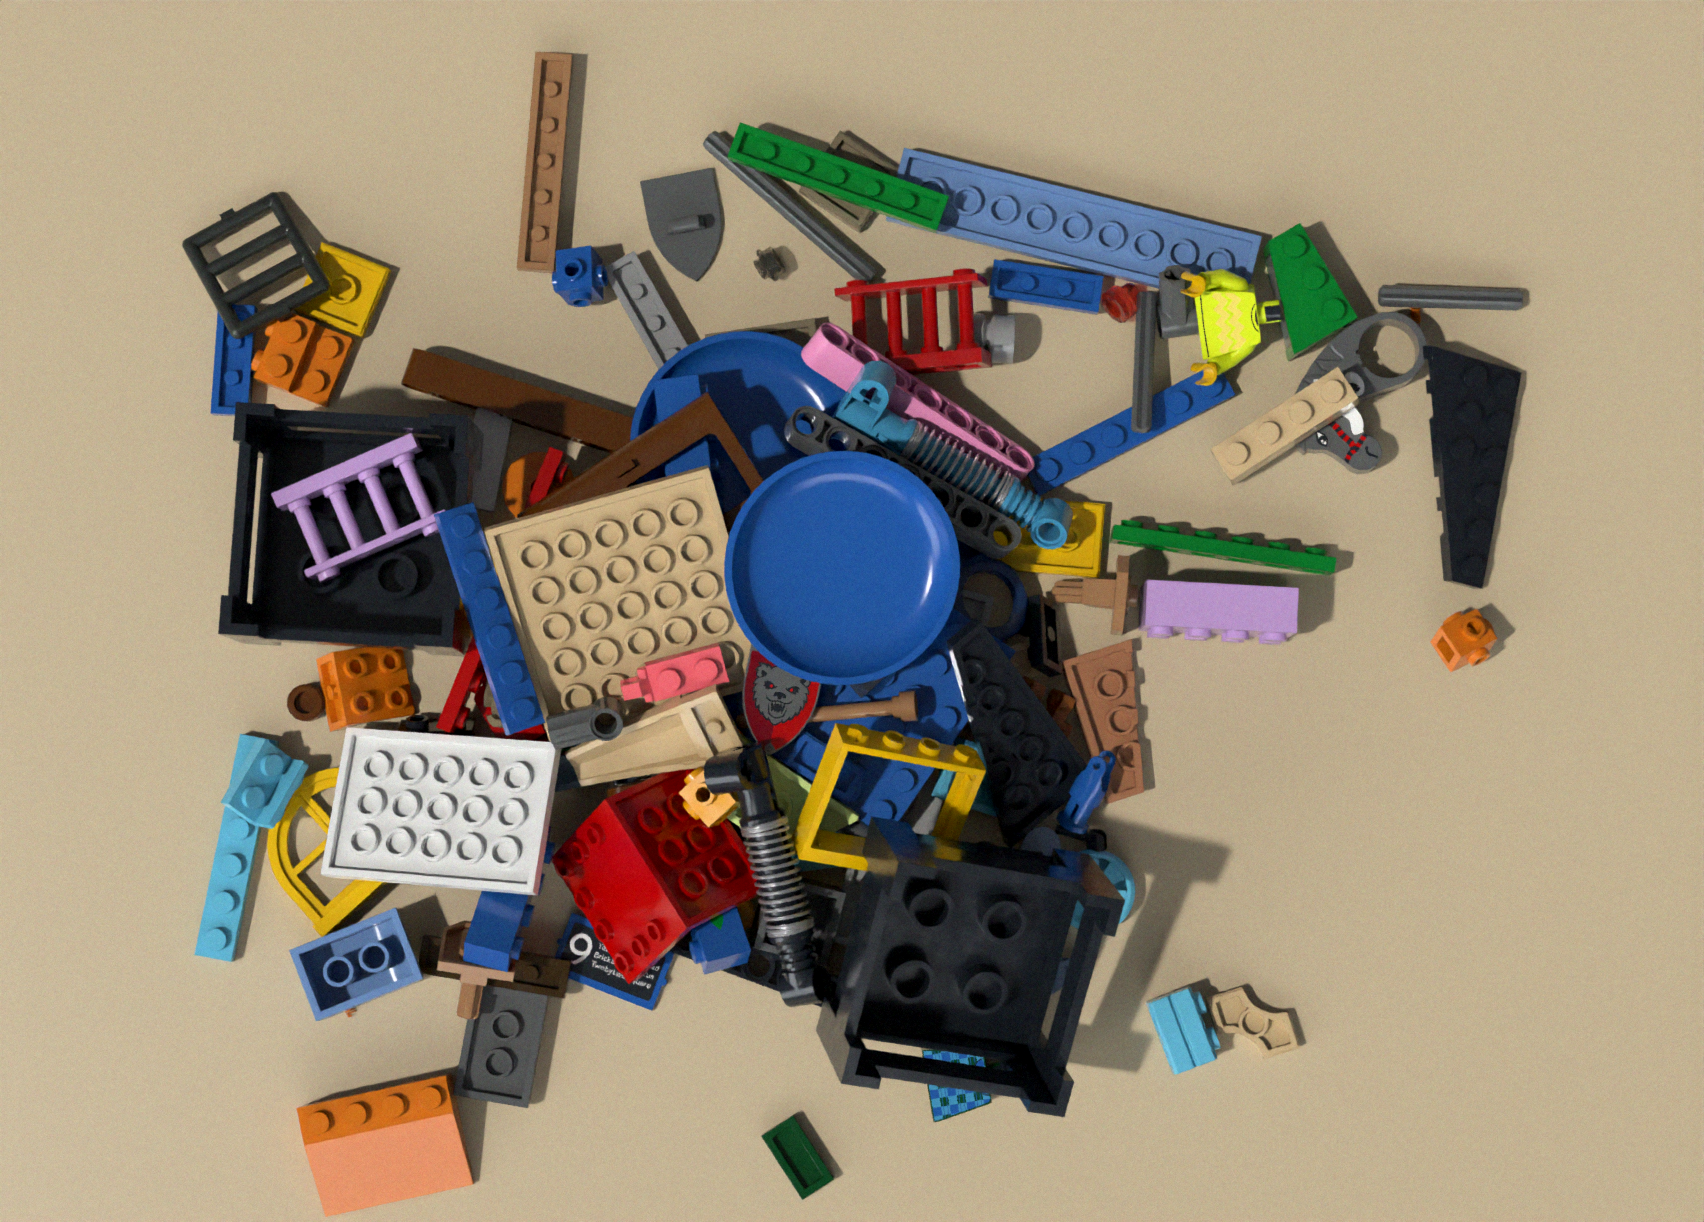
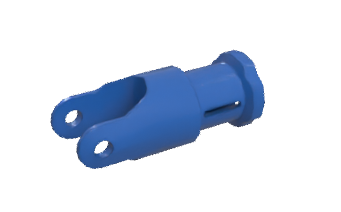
[1056,750,1116,834]

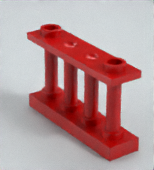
[834,268,992,375]

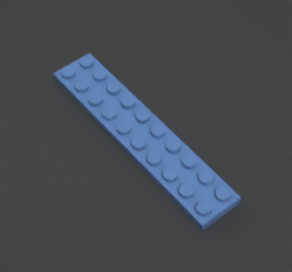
[886,148,1262,289]

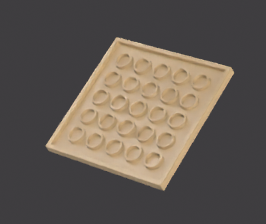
[484,465,751,742]

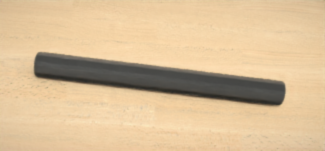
[703,131,876,284]

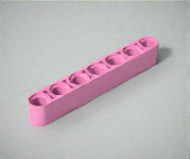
[801,322,1034,483]

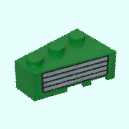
[1263,223,1358,362]

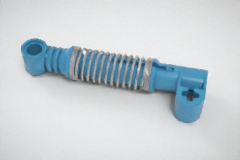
[832,361,1073,549]

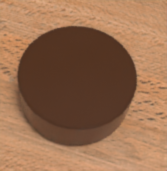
[287,684,325,722]

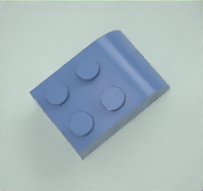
[289,908,424,1021]

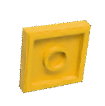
[294,242,392,339]

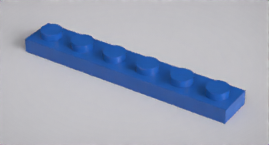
[1027,370,1235,496]
[434,502,545,735]

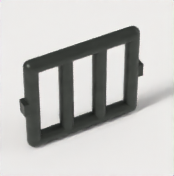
[182,192,331,339]

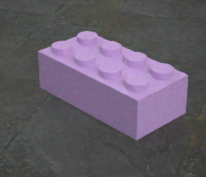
[1138,580,1299,645]

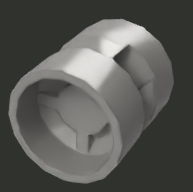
[974,313,1015,364]

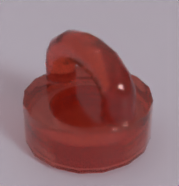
[1101,283,1138,323]

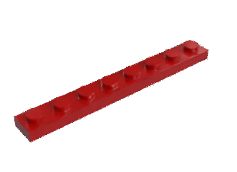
[436,447,570,734]

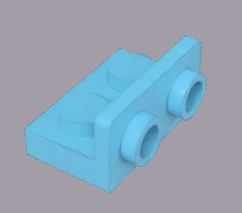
[221,738,309,829]

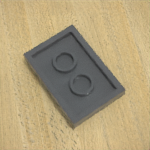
[453,985,549,1108]

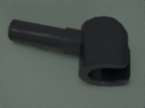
[1055,824,1107,852]

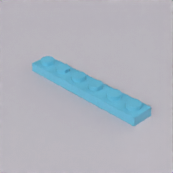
[194,734,279,962]

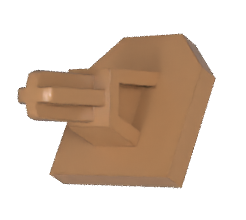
[1052,555,1138,635]
[437,920,516,1019]

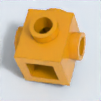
[679,766,740,827]

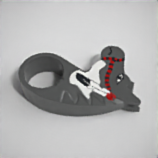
[1295,312,1427,474]

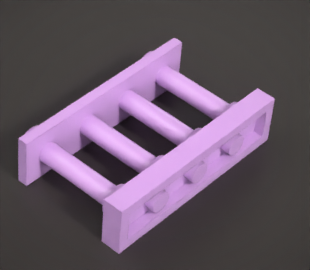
[271,433,446,583]

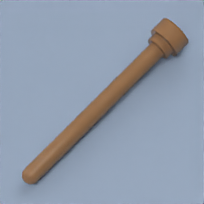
[736,690,918,729]

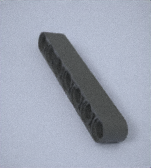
[784,406,1022,559]

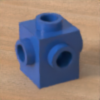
[552,245,608,307]

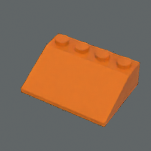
[297,1073,474,1217]

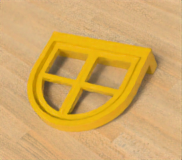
[267,767,388,937]

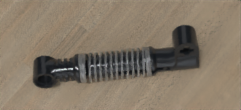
[704,741,832,1007]

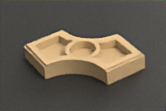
[1205,987,1300,1059]

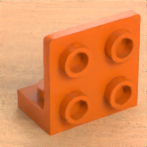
[316,647,415,732]

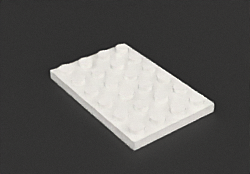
[321,727,561,895]

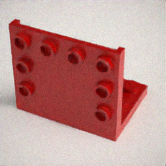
[551,768,762,984]

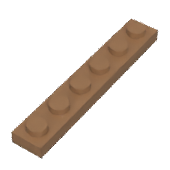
[517,51,573,273]

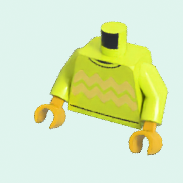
[1180,269,1281,386]

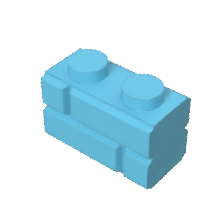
[1146,986,1220,1075]

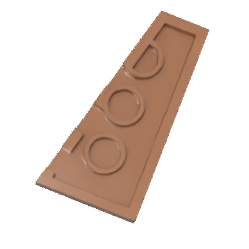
[1062,639,1144,804]

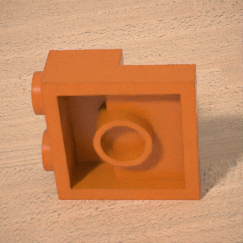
[251,313,355,408]

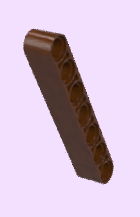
[401,348,633,454]

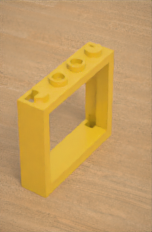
[792,723,986,871]

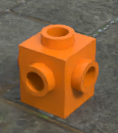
[1430,608,1498,672]

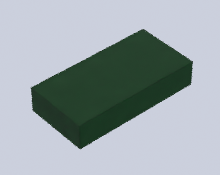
[761,1115,834,1200]

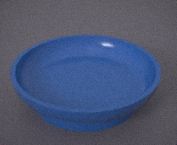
[630,331,846,512]
[724,451,960,685]

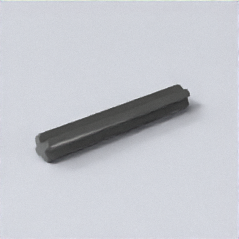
[1378,285,1523,311]
[1131,292,1157,433]

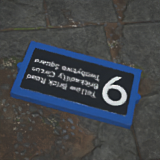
[555,913,675,1011]

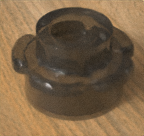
[753,246,786,281]

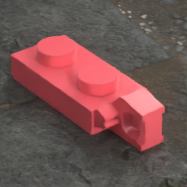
[620,643,729,702]

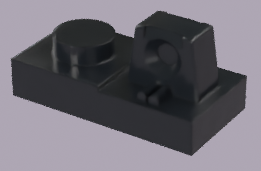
[1018,594,1063,677]

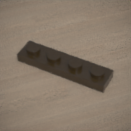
[418,934,573,999]

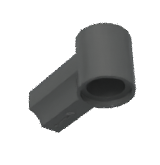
[1156,265,1199,339]
[546,696,625,750]

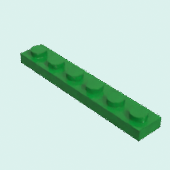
[727,122,949,233]
[1109,520,1337,576]

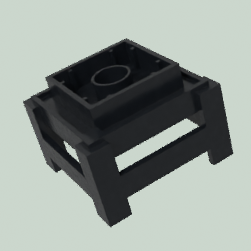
[218,402,484,657]
[816,816,1125,1117]

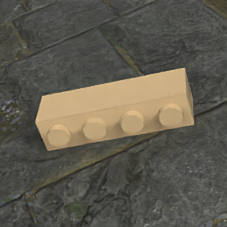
[1210,367,1359,486]

